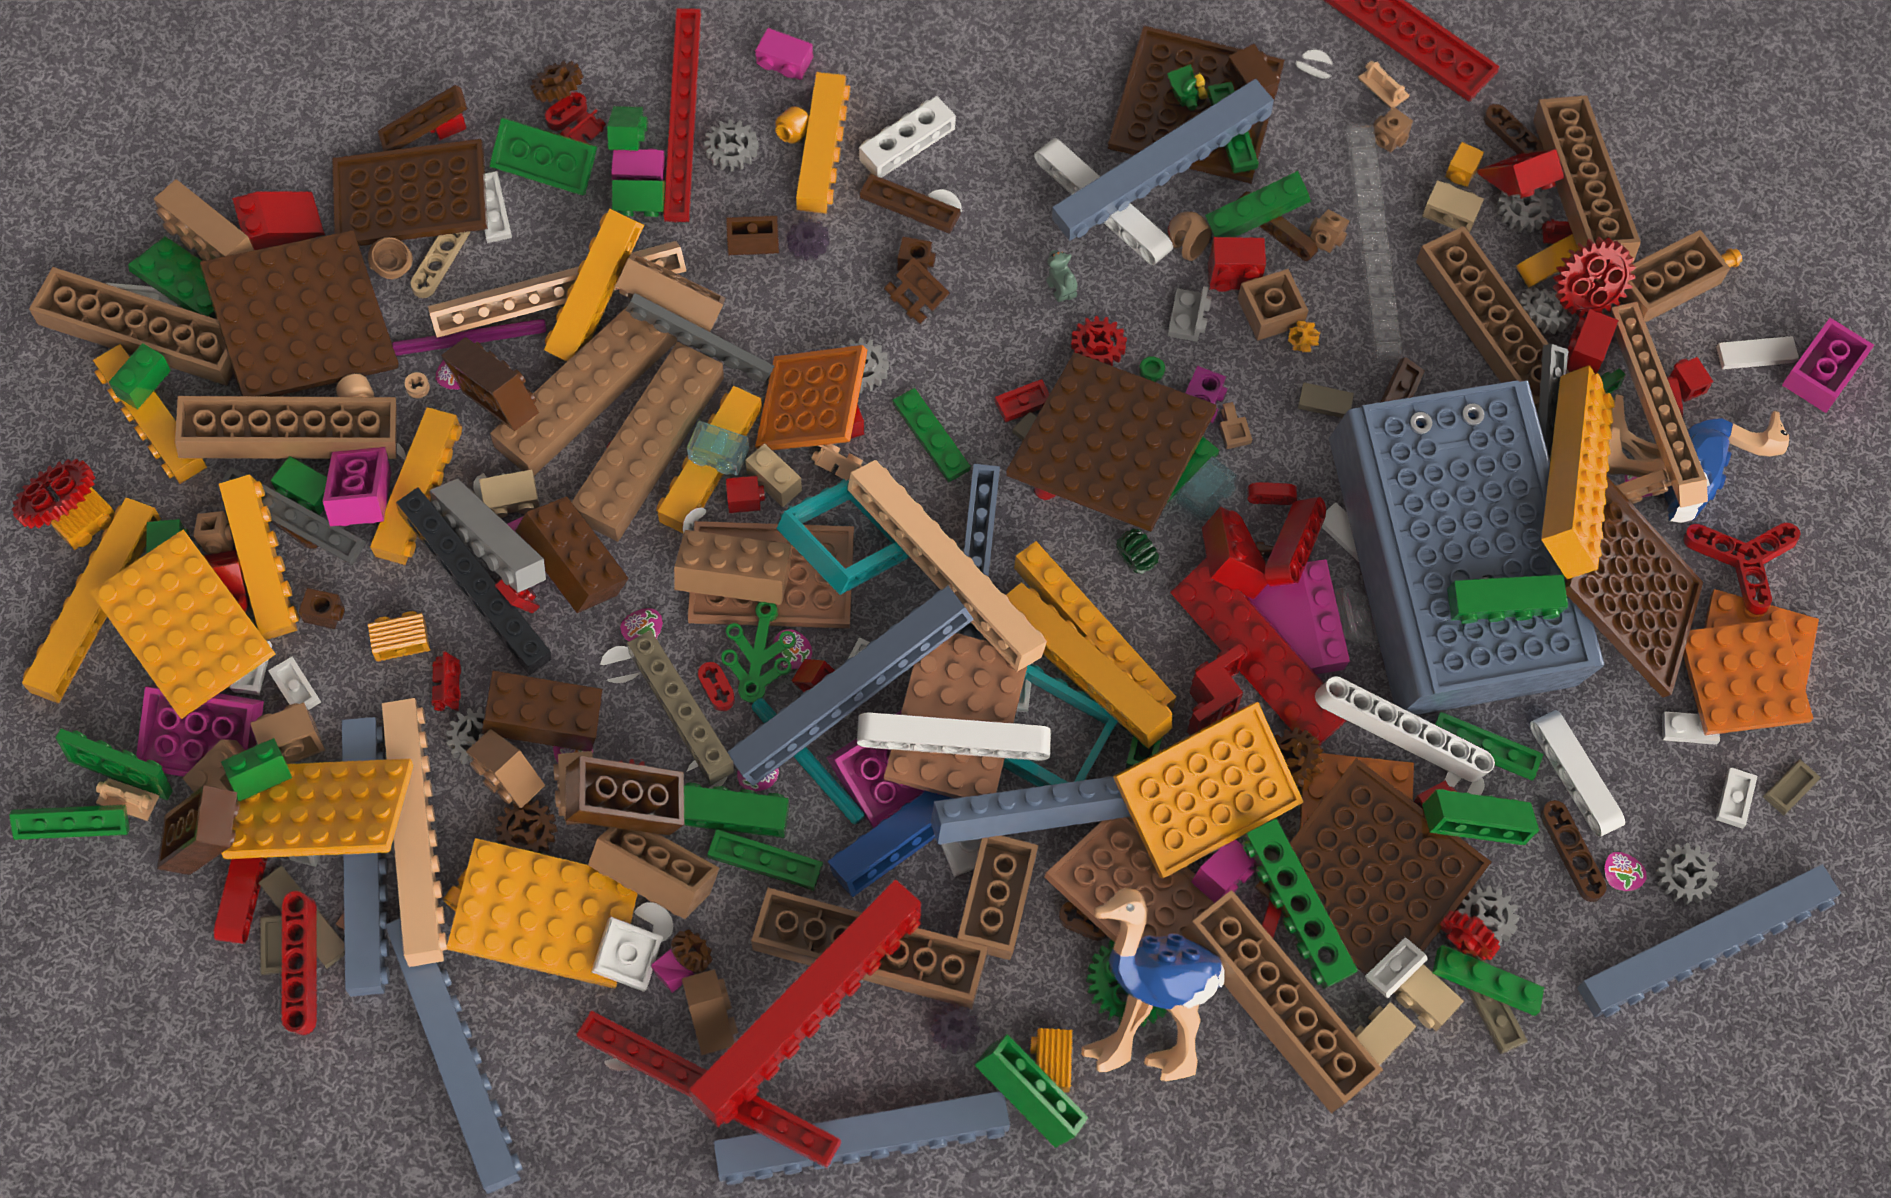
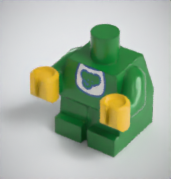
[1167,64,1208,110]

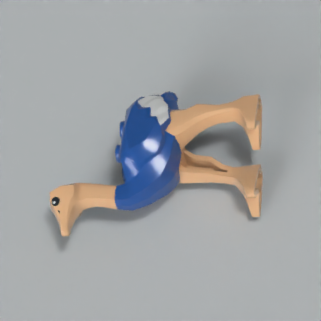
[1607,394,1789,523]
[1081,888,1225,1081]

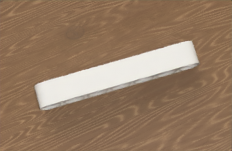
[1034,138,1173,265]
[1315,676,1495,782]
[857,713,1051,760]

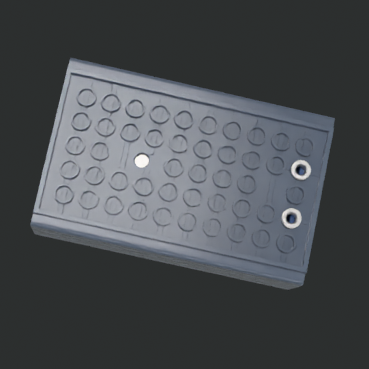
[1329,380,1605,715]

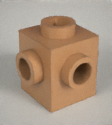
[1371,107,1413,153]
[1309,209,1350,253]
[193,511,234,554]

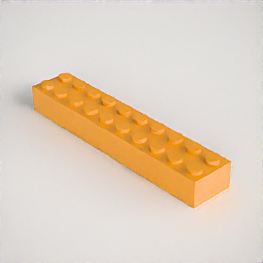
[1541,365,1615,579]

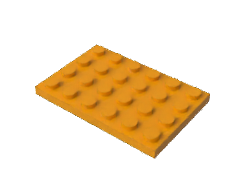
[90,529,275,719]
[1113,702,1304,878]
[221,758,413,859]
[447,838,638,988]

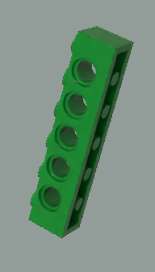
[1242,819,1358,990]

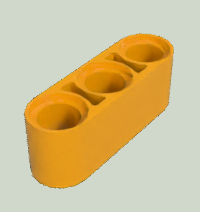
[1516,234,1578,288]

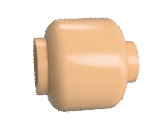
[336,374,374,397]

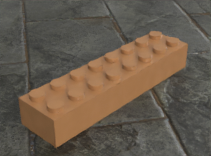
[1533,95,1641,263]
[1416,226,1569,414]
[29,267,234,386]
[490,307,677,476]
[572,341,724,542]
[175,396,397,459]
[751,888,988,1009]
[1181,890,1383,1113]

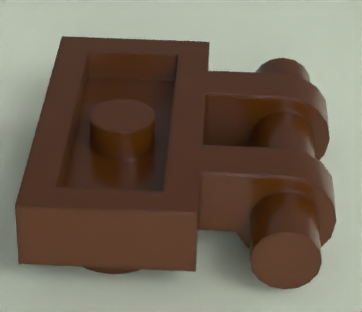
[884,257,950,324]

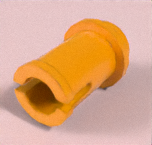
[1721,248,1742,267]

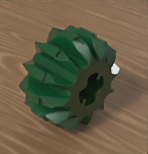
[1116,528,1159,575]

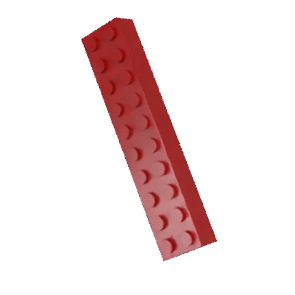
[689,879,921,1127]

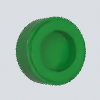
[1139,356,1165,382]

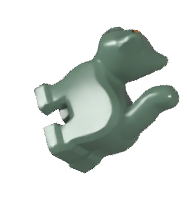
[1046,250,1078,302]

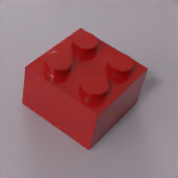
[1208,237,1266,292]
[1567,309,1619,374]

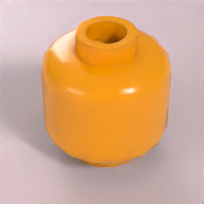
[775,106,809,144]

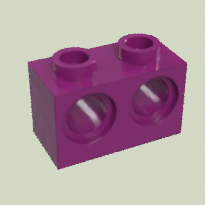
[1185,366,1228,423]

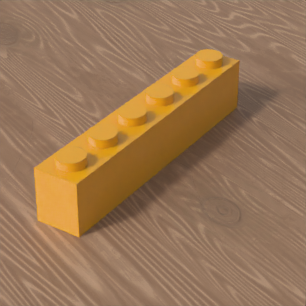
[796,72,850,213]
[544,208,644,362]
[93,344,207,484]
[656,386,762,533]
[370,407,462,565]
[219,474,299,640]

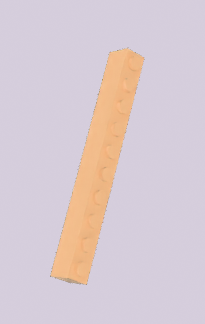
[428,241,686,338]
[1612,302,1708,508]
[847,460,1047,672]
[382,698,448,967]

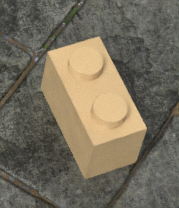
[1422,180,1484,233]
[745,443,802,507]
[479,470,540,518]
[1394,964,1464,1032]
[1353,1002,1416,1066]

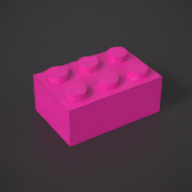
[1782,318,1875,413]
[323,447,392,526]

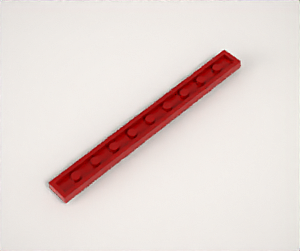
[664,8,701,222]
[576,1011,842,1168]

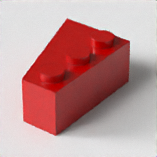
[1202,506,1268,600]

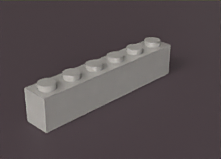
[430,478,546,593]

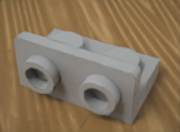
[1168,286,1211,342]

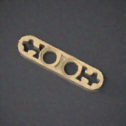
[411,232,470,298]

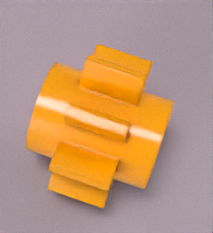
[1287,321,1320,352]

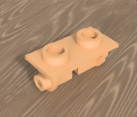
[1358,61,1410,109]
[811,444,863,480]
[96,778,160,821]

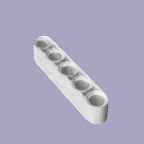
[1530,710,1625,837]

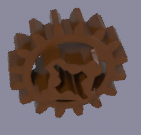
[530,61,584,103]
[1275,728,1324,787]
[495,800,558,853]

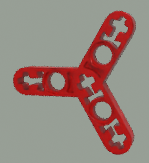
[1683,523,1801,615]

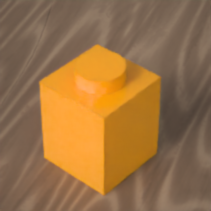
[1445,142,1484,187]

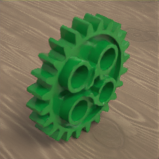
[1086,940,1167,1027]

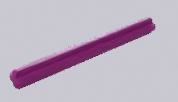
[392,319,547,356]

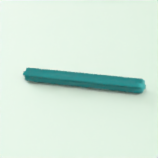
[752,698,864,825]

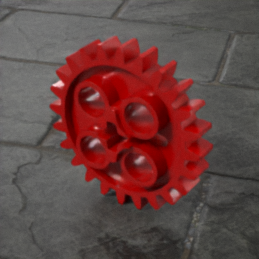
[1553,237,1636,317]
[12,459,96,529]

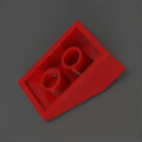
[1477,149,1564,198]
[232,191,325,250]

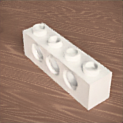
[859,96,956,178]

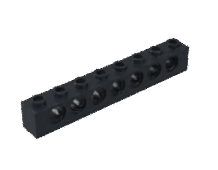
[396,487,551,676]

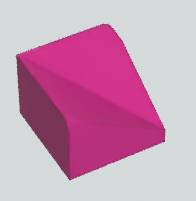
[650,949,694,993]

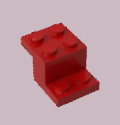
[203,549,250,612]
[1187,645,1245,736]

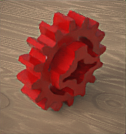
[1071,316,1127,366]
[1440,910,1501,960]

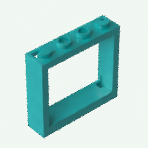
[776,479,910,595]
[1003,664,1117,787]

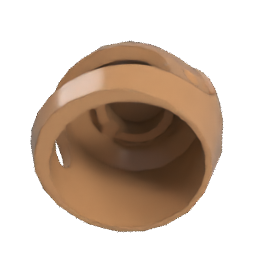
[1167,211,1212,261]
[368,237,413,279]

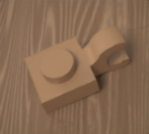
[1219,402,1252,449]

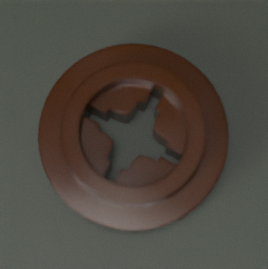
[671,929,713,972]

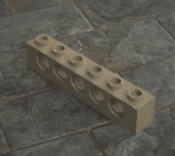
[627,630,734,786]

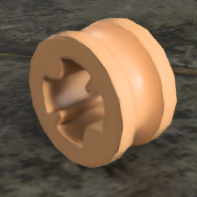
[404,372,430,399]

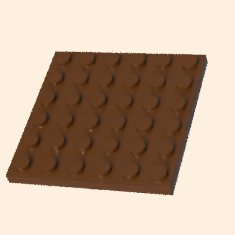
[1108,25,1285,184]
[200,230,399,397]
[1006,352,1217,532]
[1564,476,1704,698]
[1255,758,1491,975]

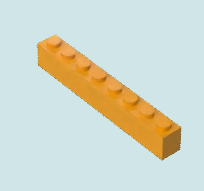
[22,497,161,703]
[1014,541,1177,710]
[1006,582,1173,749]

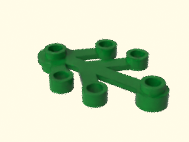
[721,602,797,703]

